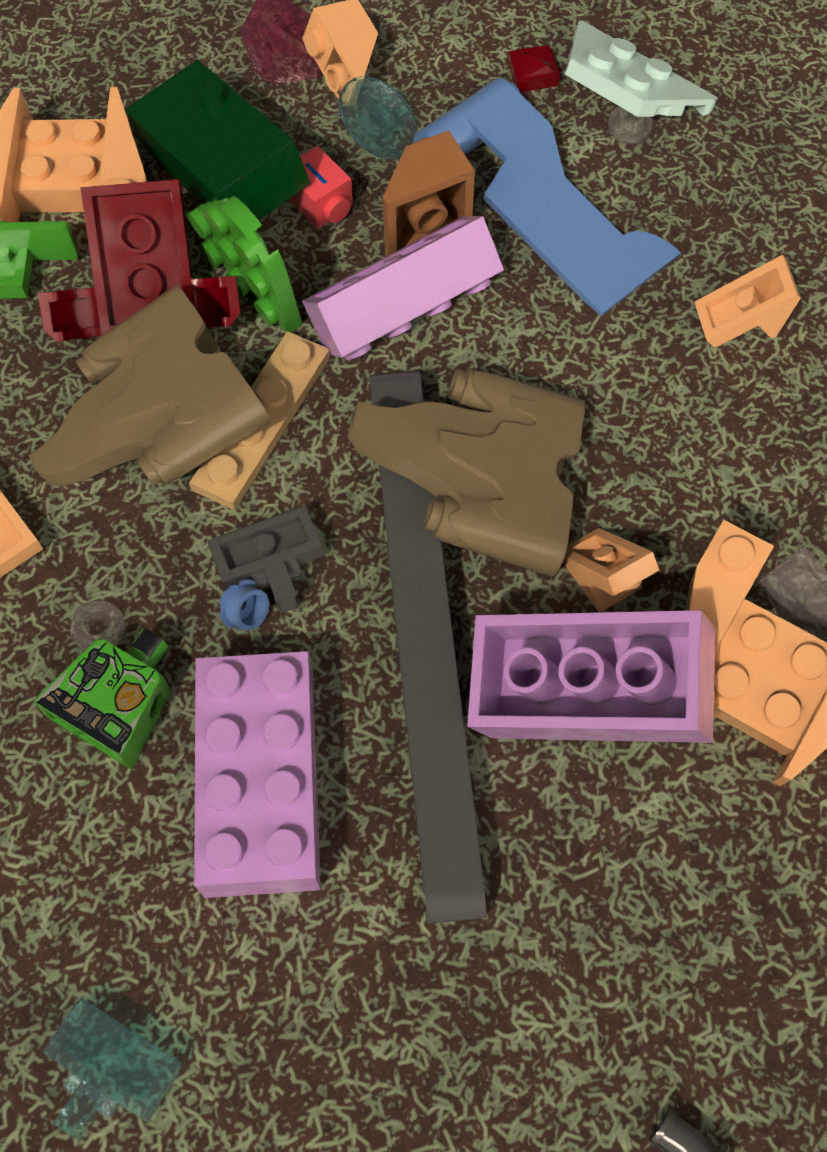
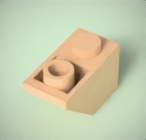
[302,0,378,108]

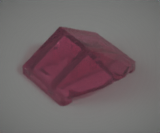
[240,0,321,85]

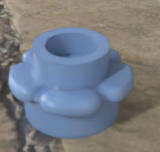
[220,579,269,630]

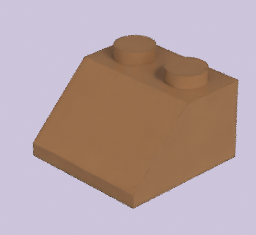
[383,130,475,257]

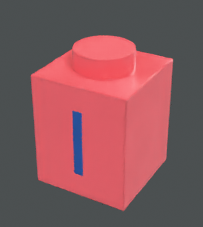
[289,145,353,229]

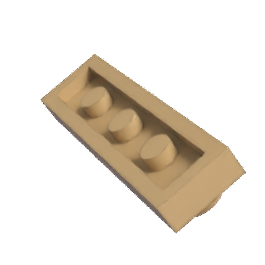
[189,331,331,510]

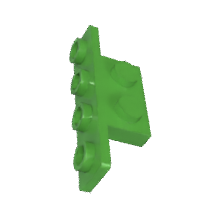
[0,221,79,299]

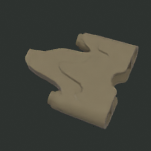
[29,284,272,486]
[347,368,585,577]

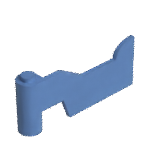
[413,78,681,316]

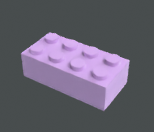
[467,610,716,743]
[194,651,321,898]

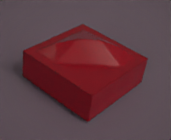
[507,45,560,92]

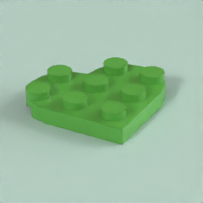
[187,196,303,333]

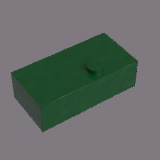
[124,59,311,220]

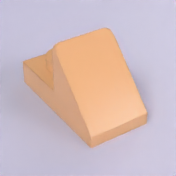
[694,255,801,347]
[563,528,659,613]

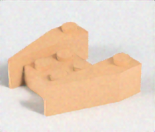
[0,87,147,222]
[685,520,827,786]

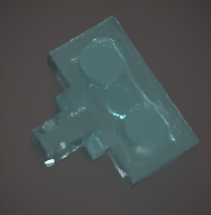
[42,997,184,1140]

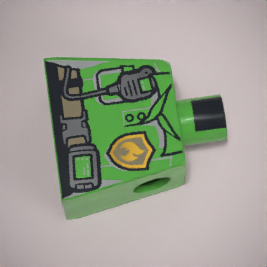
[34,629,171,770]

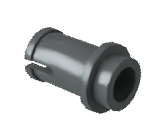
[648,1108,728,1152]

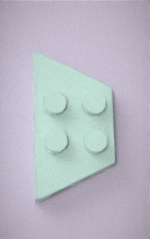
[565,20,718,117]

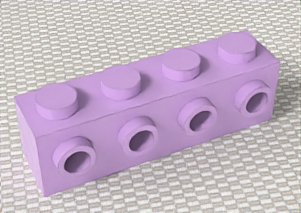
[302,216,504,360]

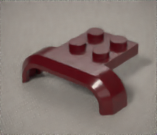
[38,179,241,342]

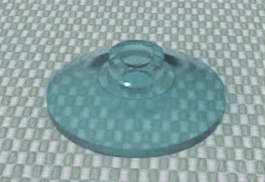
[339,76,417,159]

